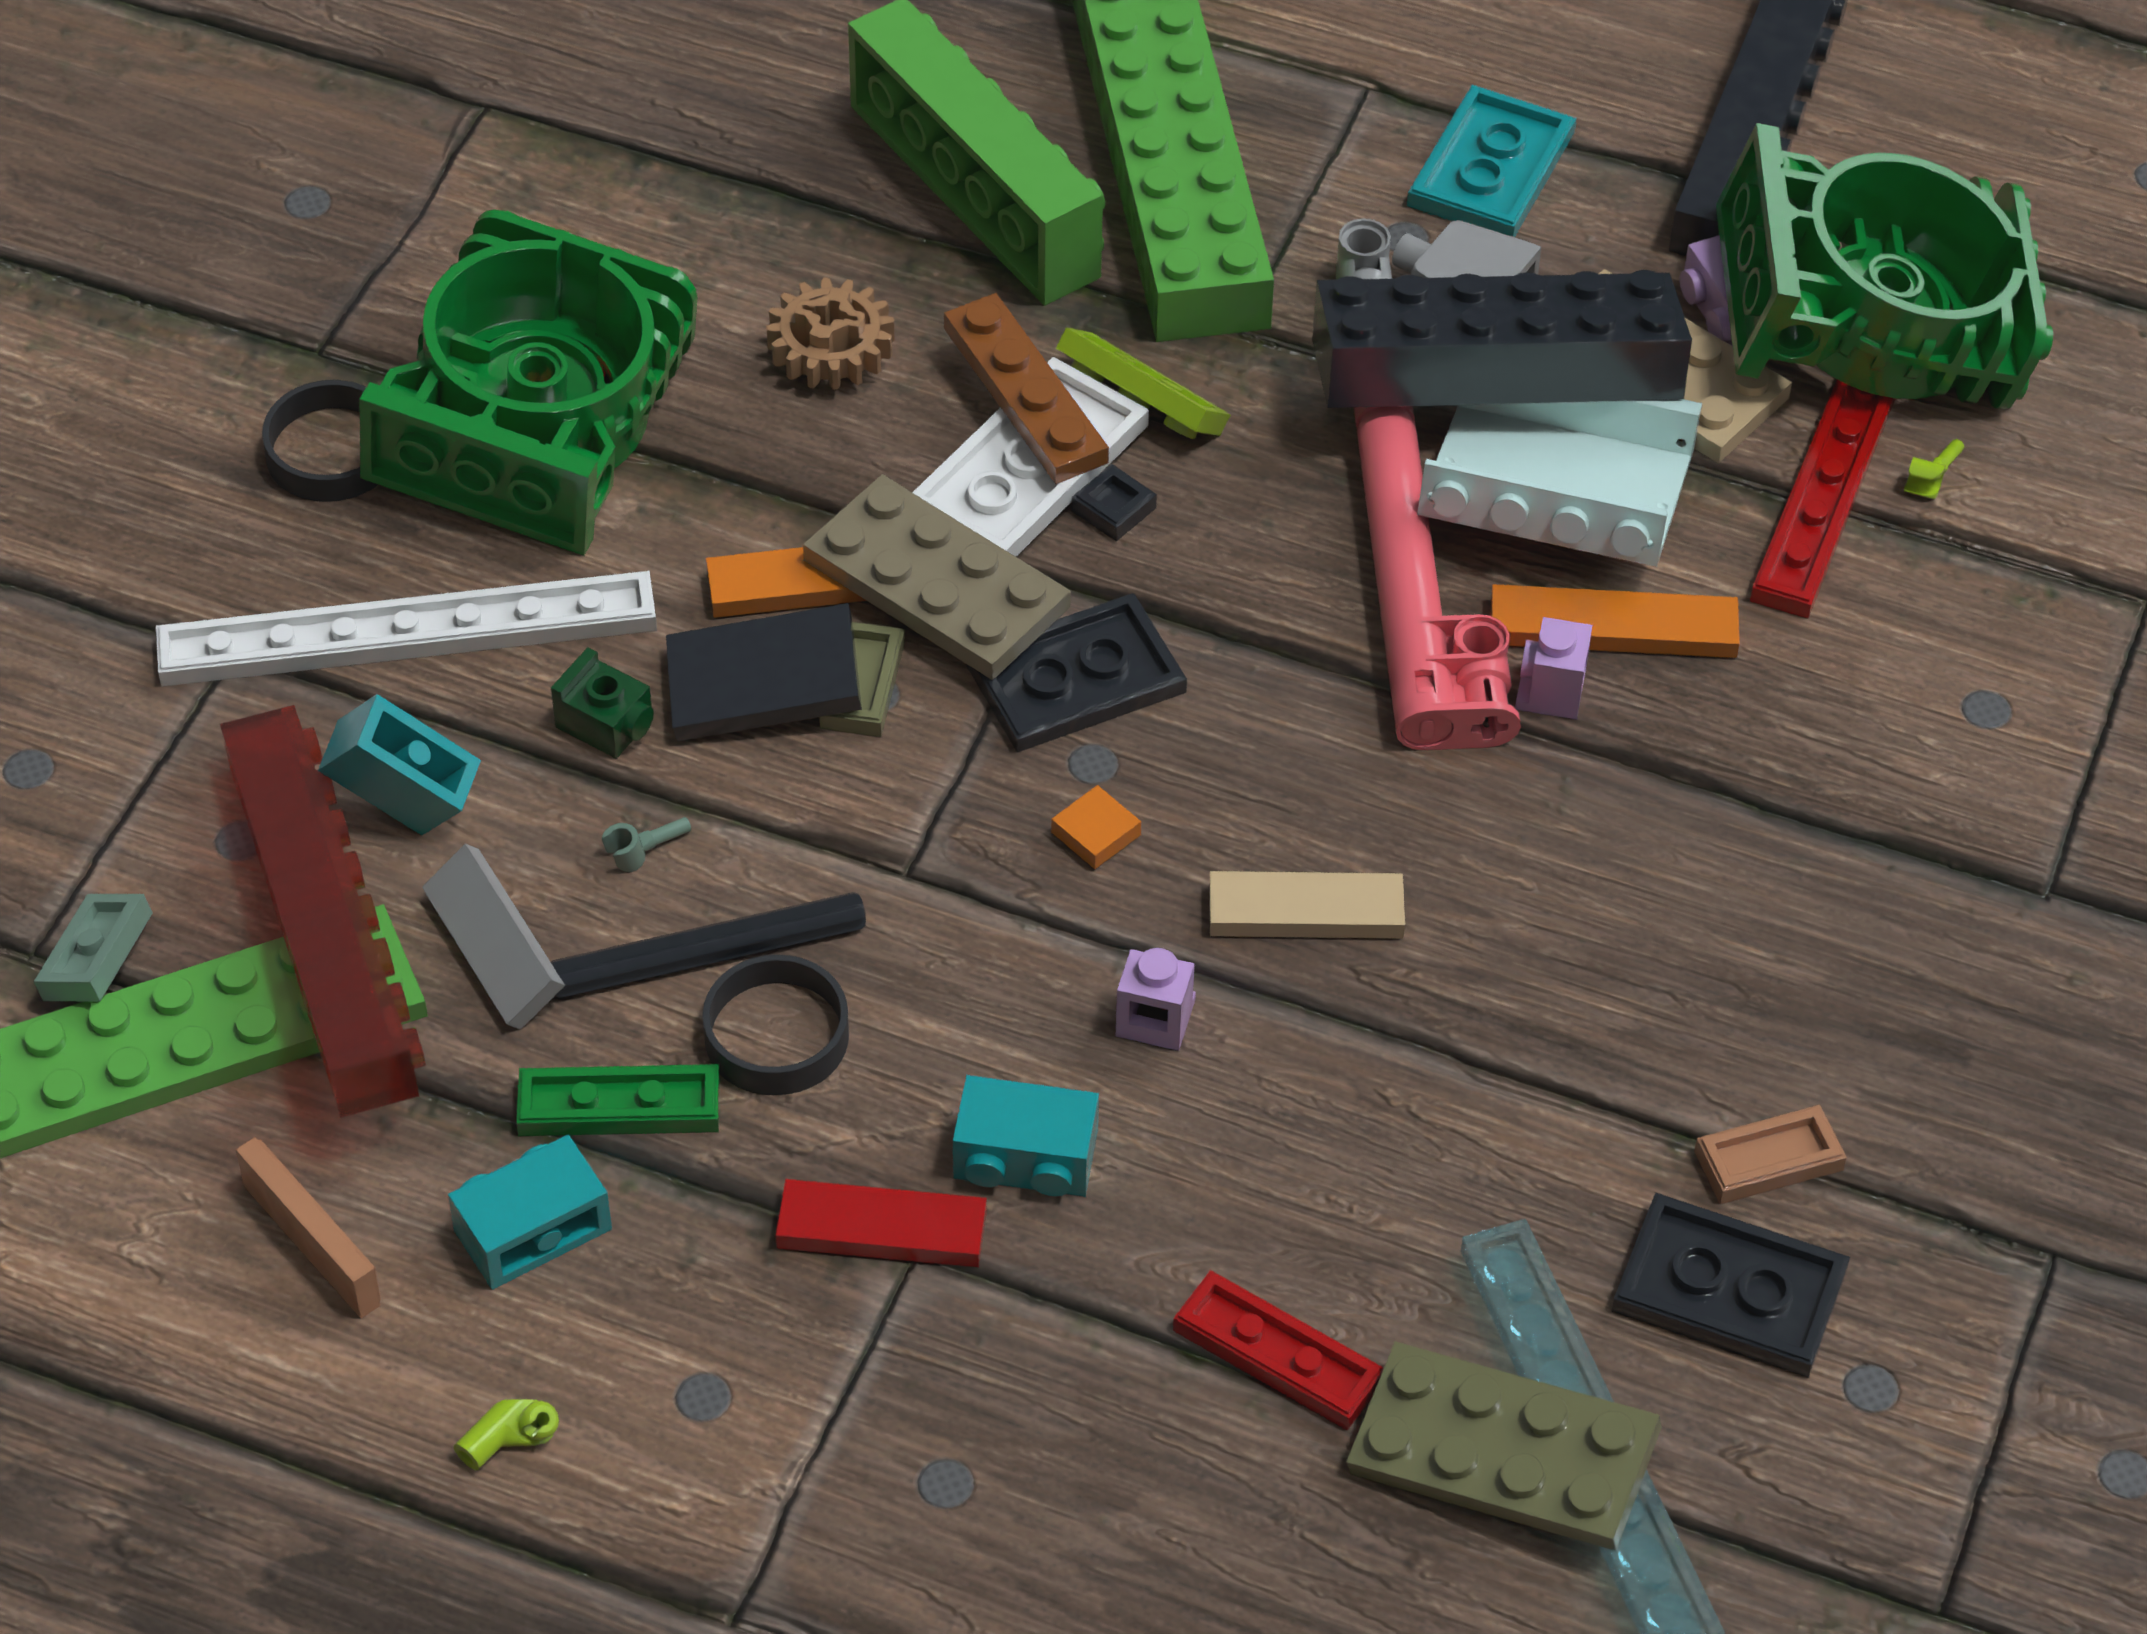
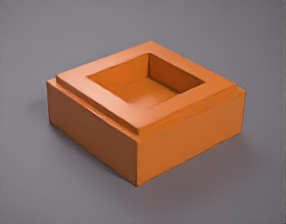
[1051,785,1141,869]

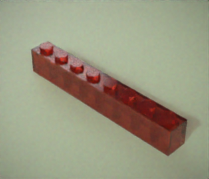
[220,705,426,1118]

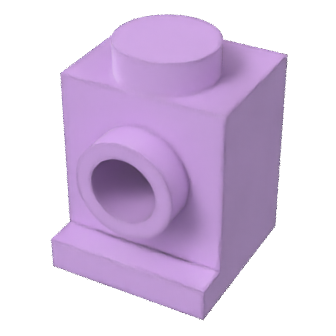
[1515,617,1593,720]
[1116,948,1196,1051]

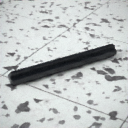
[551,892,866,998]

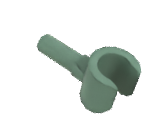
[602,817,691,872]

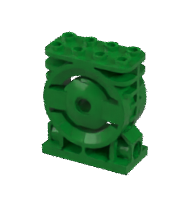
[1716,123,2053,410]
[359,209,698,556]

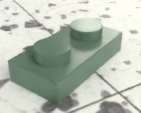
[34,894,153,1002]

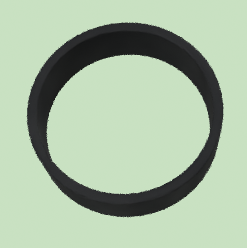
[262,380,379,502]
[703,954,849,1095]

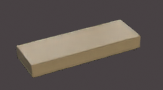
[1209,871,1405,939]

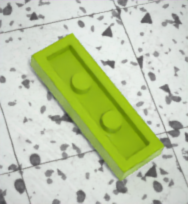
[1056,327,1231,439]

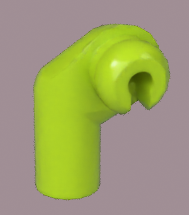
[453,1399,559,1470]

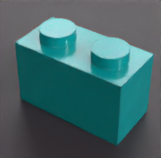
[318,694,481,835]
[953,1075,1099,1197]
[448,1134,612,1290]

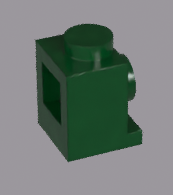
[551,647,654,759]

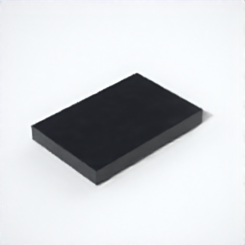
[966,593,1187,753]
[666,603,862,742]
[1612,1192,1851,1378]

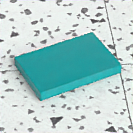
[1407,85,1577,238]

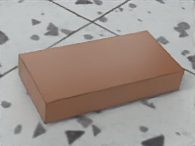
[1694,1105,1847,1204]

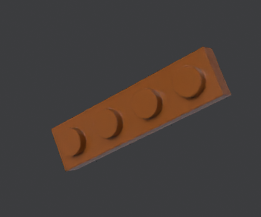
[944,293,1109,484]

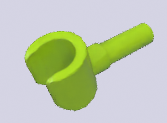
[1904,439,1964,499]

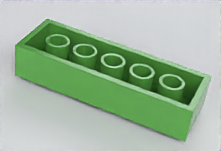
[848,0,1105,306]

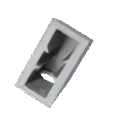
[1392,220,1541,278]

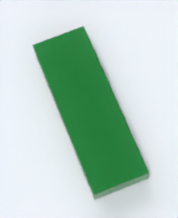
[517,1064,720,1136]

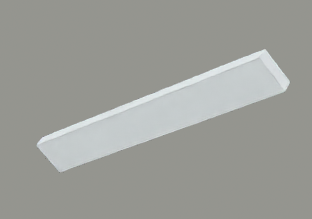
[156,571,657,687]

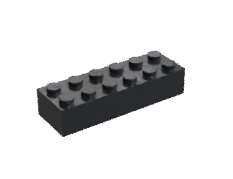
[1312,270,1692,408]

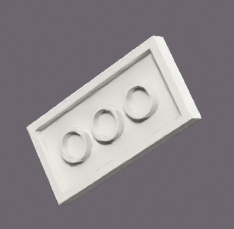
[912,357,1149,556]

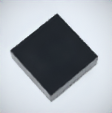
[1072,464,1157,542]

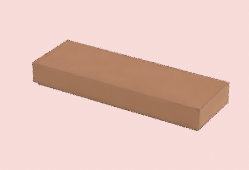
[235,1137,381,1319]

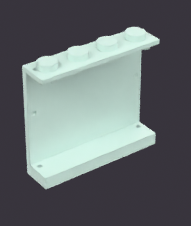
[1417,400,1702,567]

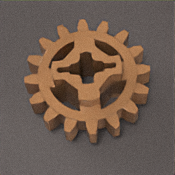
[766,278,895,390]

